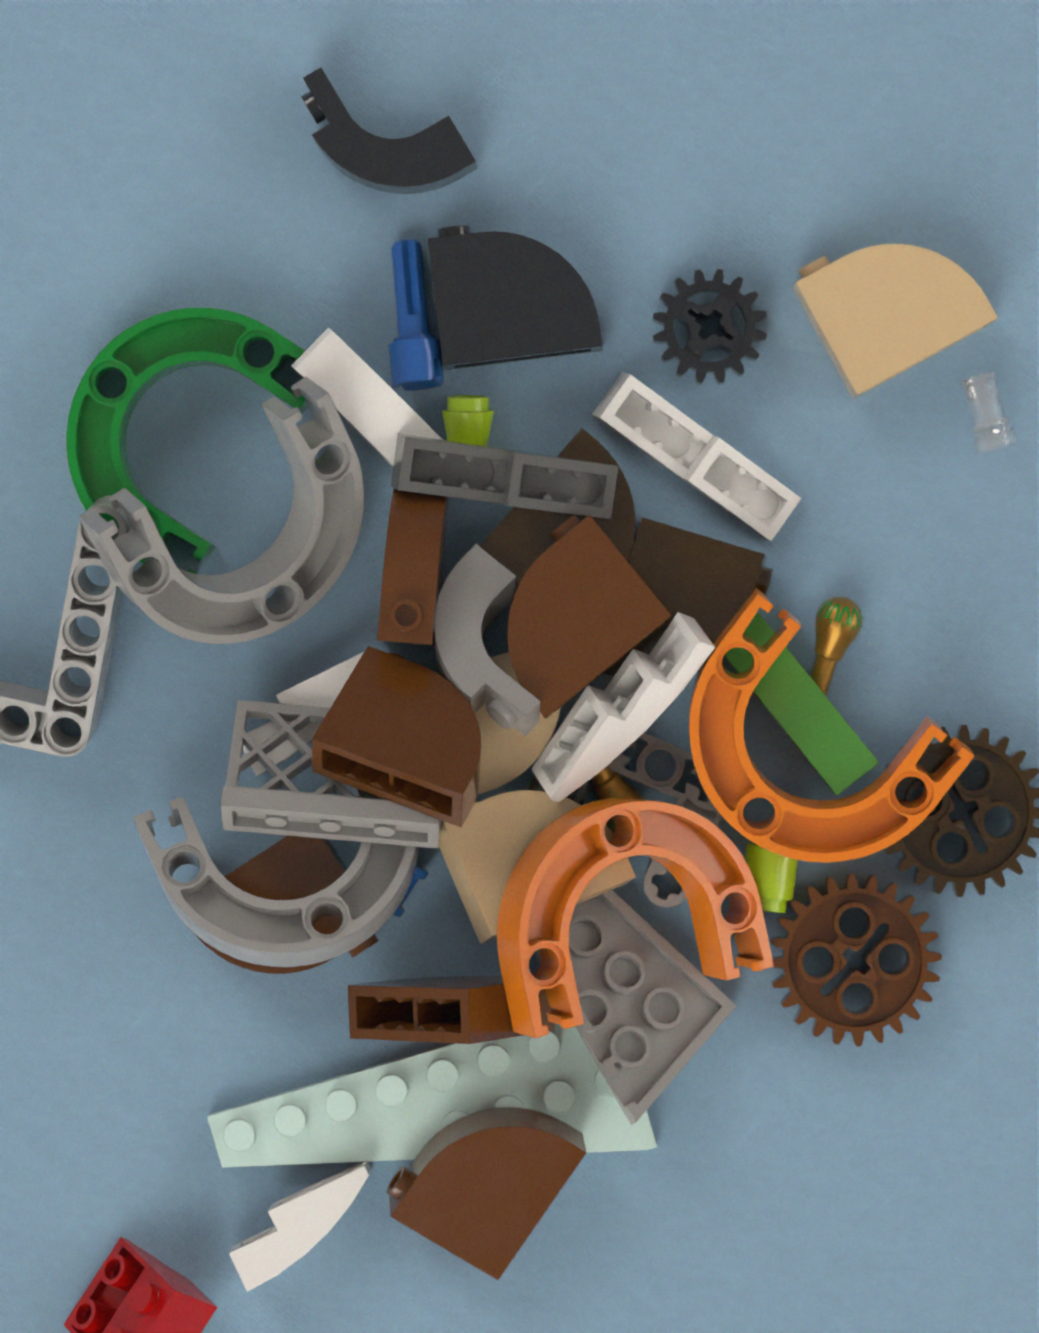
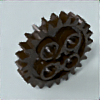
[883,724,1039,897]

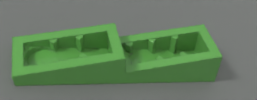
[724,611,879,796]

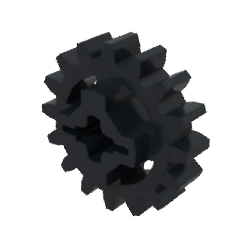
[652,269,767,385]

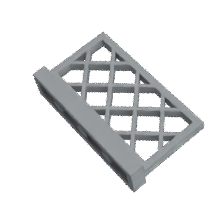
[220,700,441,849]

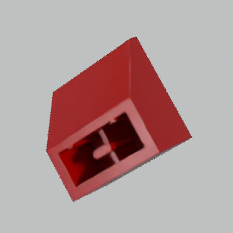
[63,1237,218,1333]

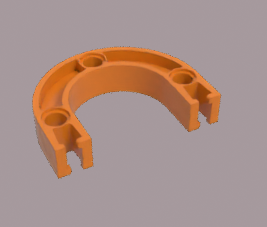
[688,588,975,863]
[497,798,774,1038]

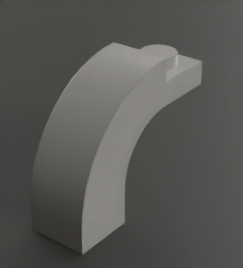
[434,544,540,737]

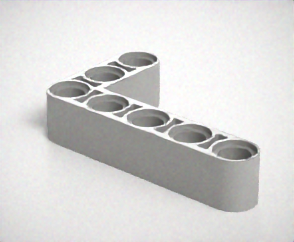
[0,495,131,757]

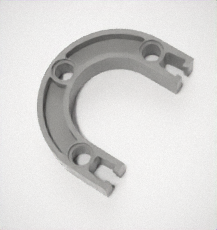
[79,377,364,644]
[133,786,419,967]

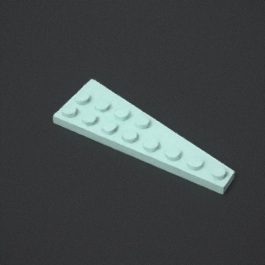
[207,1024,657,1168]

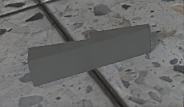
[391,433,619,519]

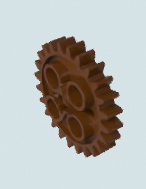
[770,873,942,1047]

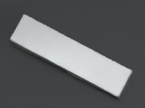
[592,372,802,541]

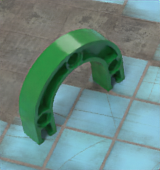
[66,308,308,574]

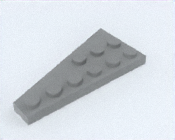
[498,789,737,1125]

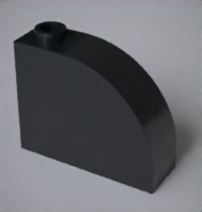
[428,225,602,370]

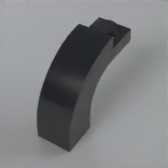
[301,67,477,194]

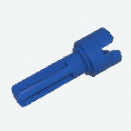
[388,239,444,391]

